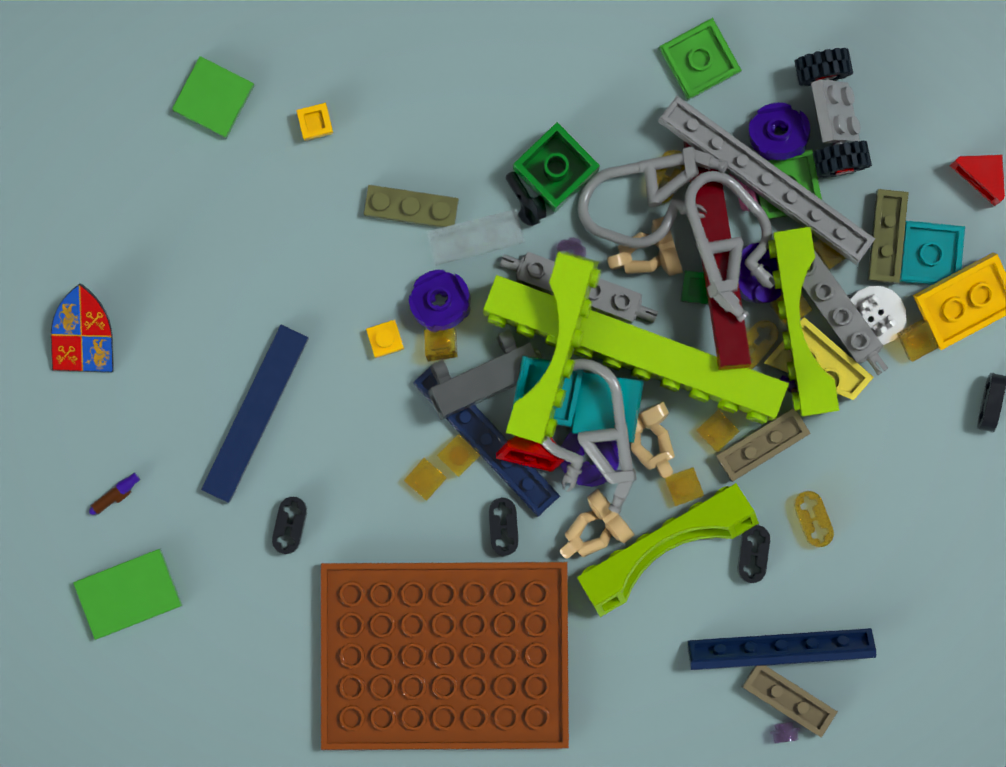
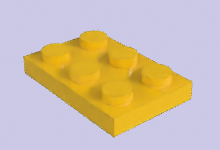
[913,252,1006,350]

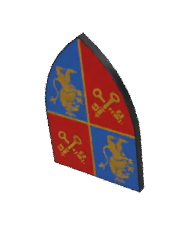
[51,283,114,372]

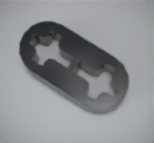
[977,373,1006,432]
[272,497,307,554]
[489,497,519,556]
[737,525,770,583]

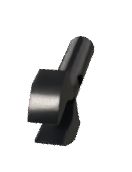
[505,172,546,226]

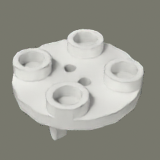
[850,286,906,345]

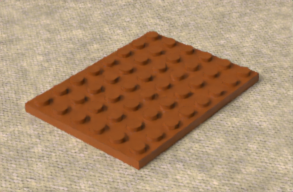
[321,562,569,750]

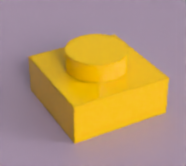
[296,103,334,141]
[366,320,404,358]

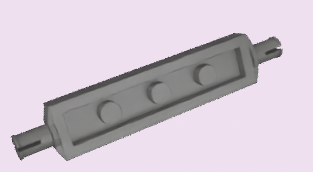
[802,250,888,376]
[500,252,658,325]

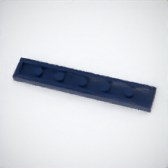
[201,324,309,503]
[413,362,560,517]
[688,628,877,670]

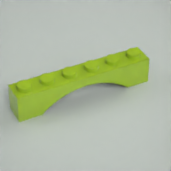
[768,227,840,416]
[506,251,601,444]
[577,483,759,617]

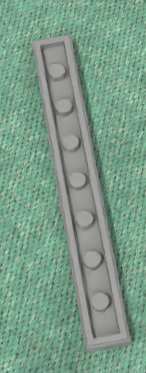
[658,95,875,265]

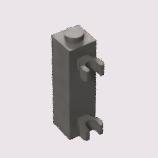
[428,329,543,420]

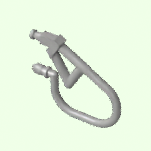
[578,147,728,249]
[685,171,775,322]
[541,359,637,513]

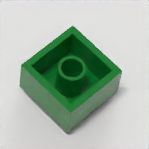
[513,122,600,213]

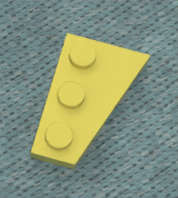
[764,317,874,400]

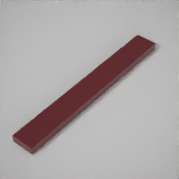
[683,141,751,370]

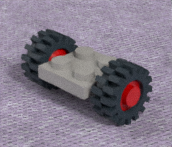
[794,48,872,178]

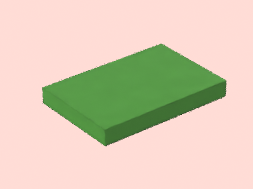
[73,549,183,640]

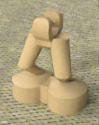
[607,217,683,276]
[630,401,675,478]
[560,488,635,559]

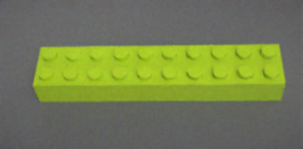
[483,275,789,424]

